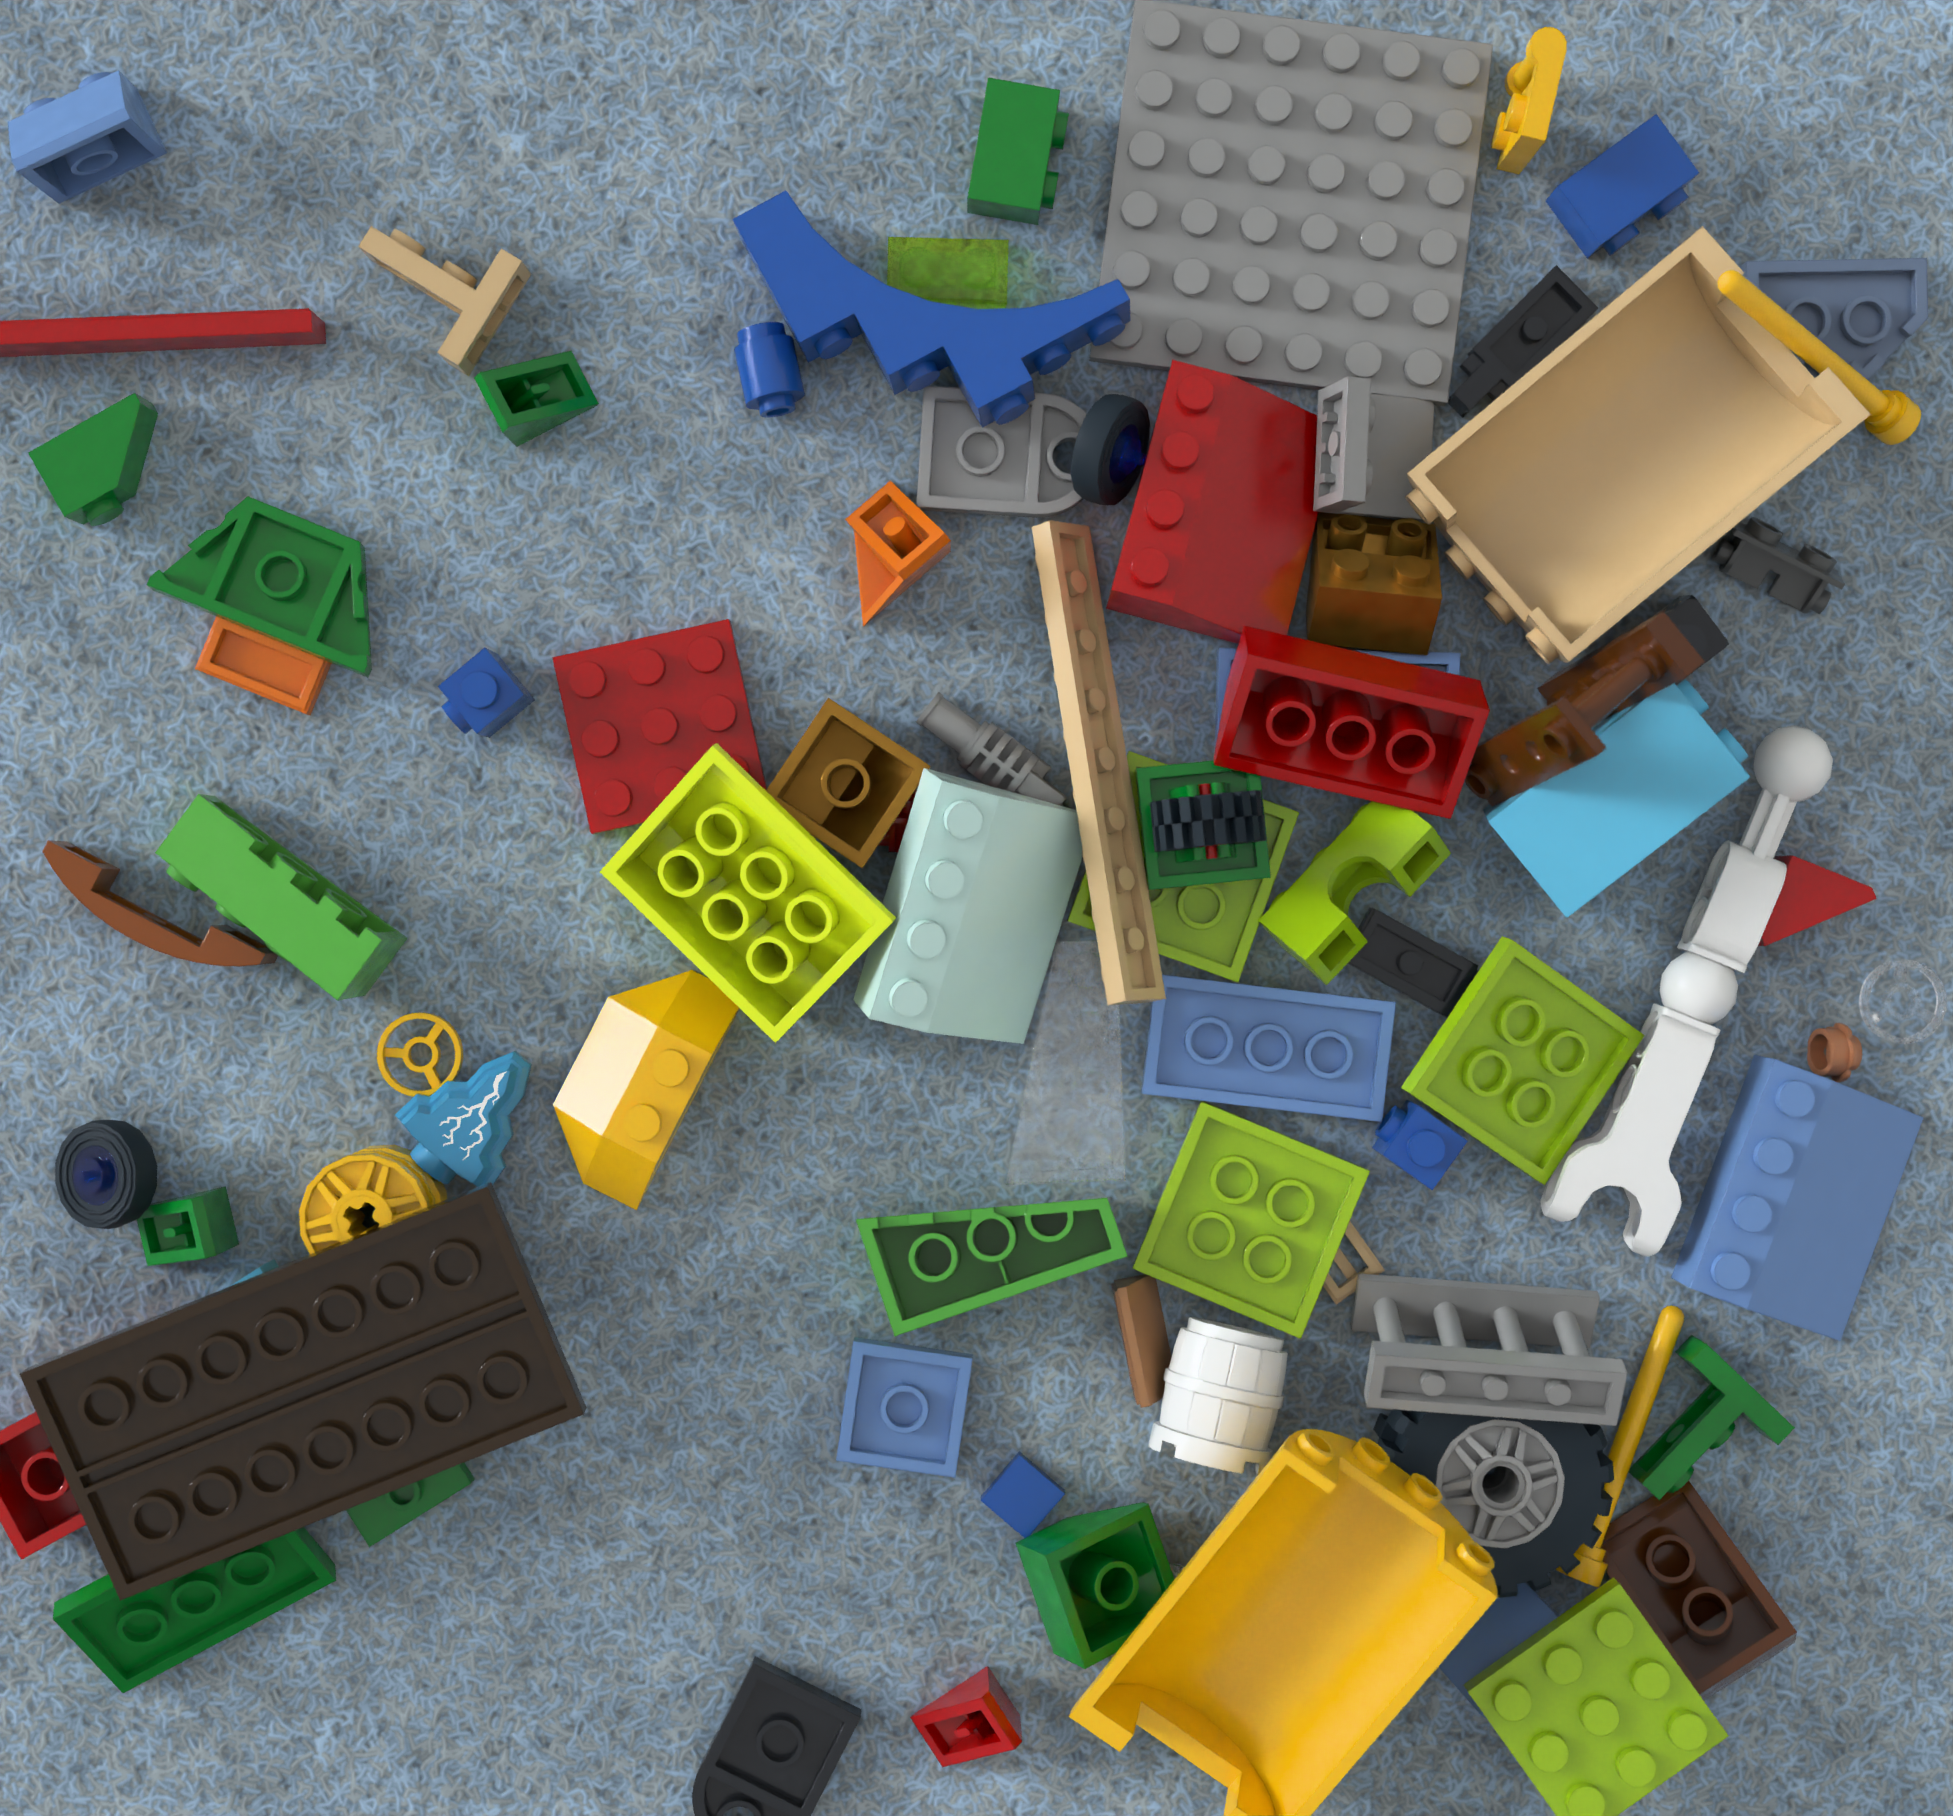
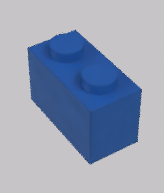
[1545,114,1699,259]

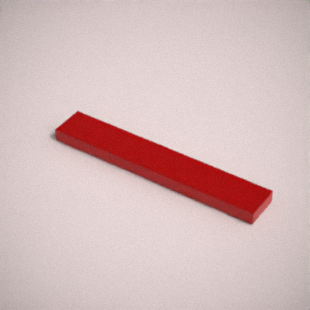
[0,308,326,357]

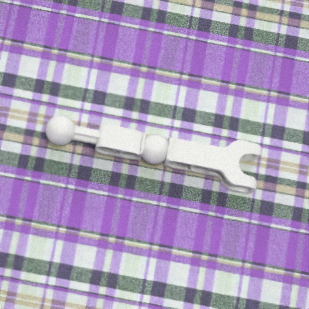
[1540,725,1833,1257]

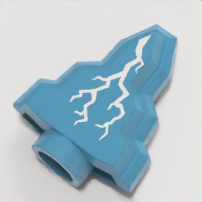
[395,1051,532,1187]

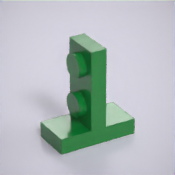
[1629,1335,1795,1500]

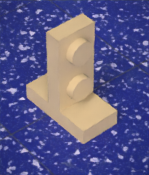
[358,226,531,376]

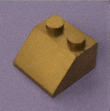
[766,698,931,869]

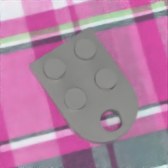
[916,386,1087,518]

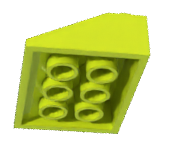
[600,743,896,1043]

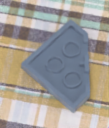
[1740,258,1928,380]

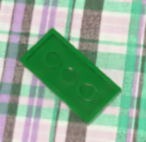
[53,1527,336,1693]

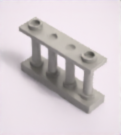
[1350,1273,1628,1426]

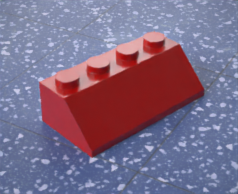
[1213,625,1490,819]

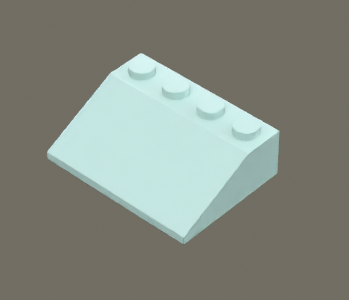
[853,768,1082,1044]

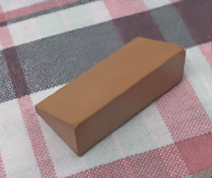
[1111,1274,1171,1408]

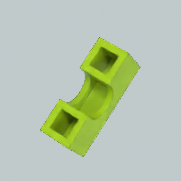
[1258,801,1451,985]

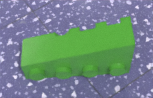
[155,794,407,1001]
[856,1198,1127,1336]

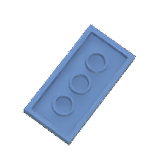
[1141,974,1396,1122]

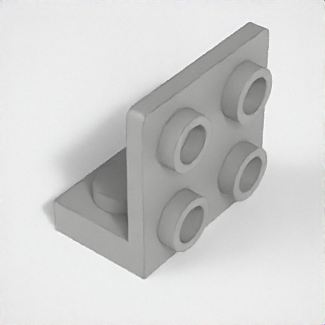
[1313,376,1434,521]

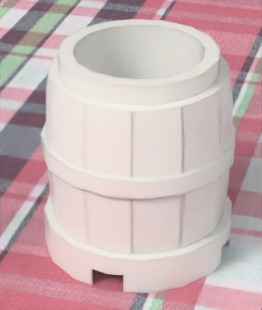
[1148,1317,1288,1476]

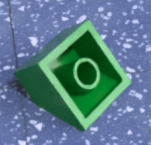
[1015,1502,1175,1669]

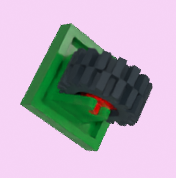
[1135,760,1271,890]

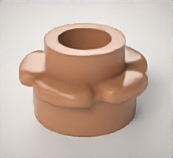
[1807,1023,1862,1082]

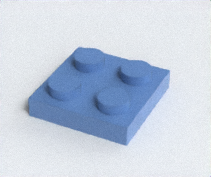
[836,1337,973,1478]

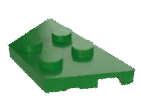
[146,496,372,678]

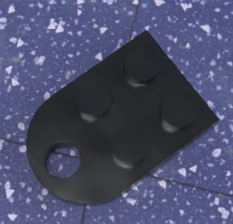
[692,1656,862,1816]

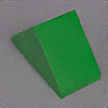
[474,351,599,447]
[137,1186,239,1266]

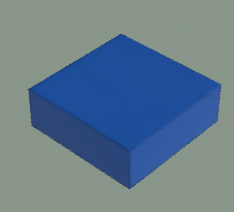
[980,1451,1065,1538]

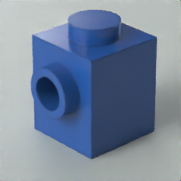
[438,648,535,738]
[1372,1100,1468,1190]

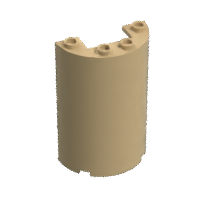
[1405,226,1871,664]

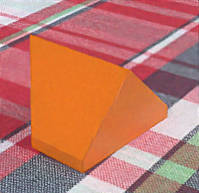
[845,481,951,627]

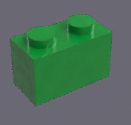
[967,78,1069,225]

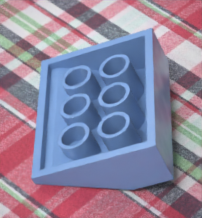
[1671,1055,1924,1341]

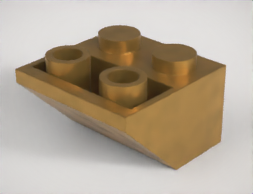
[1306,512,1442,656]

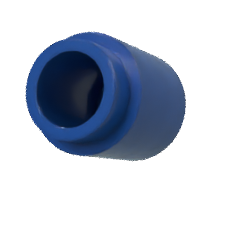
[734,322,805,418]

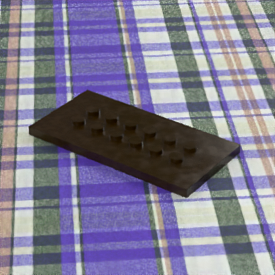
[19,1182,587,1600]

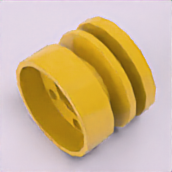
[299,1145,447,1254]

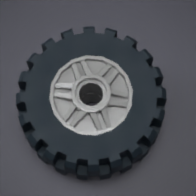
[1373,1409,1614,1598]

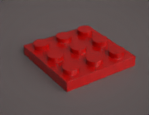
[552,619,767,834]

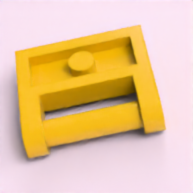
[1491,27,1567,174]

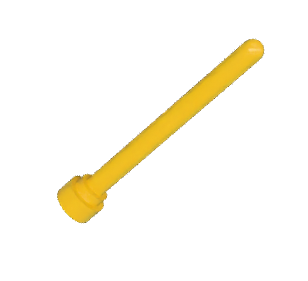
[1718,270,1921,445]
[1555,1305,1684,1587]

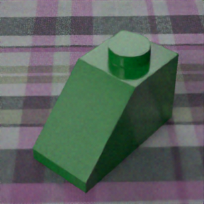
[28,393,158,526]

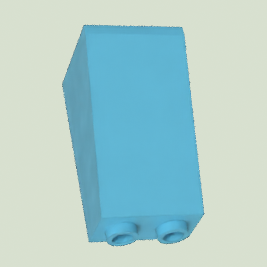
[1483,679,1750,918]

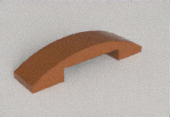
[42,840,278,966]

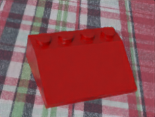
[1106,360,1318,644]

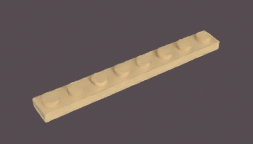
[1031,520,1166,1005]

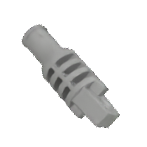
[916,692,1067,806]

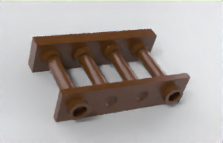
[1465,611,1705,807]

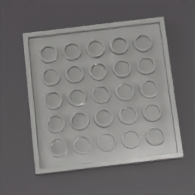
[1089,0,1493,406]

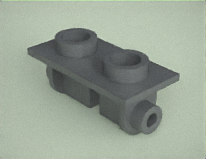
[1711,517,1845,614]

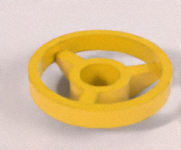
[377,1012,463,1097]

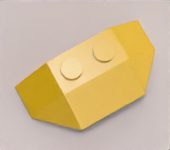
[553,970,740,1210]

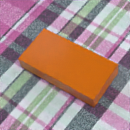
[195,616,332,716]

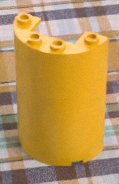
[1069,1429,1498,1816]

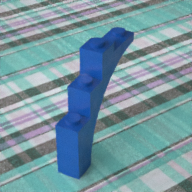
[732,190,1131,428]

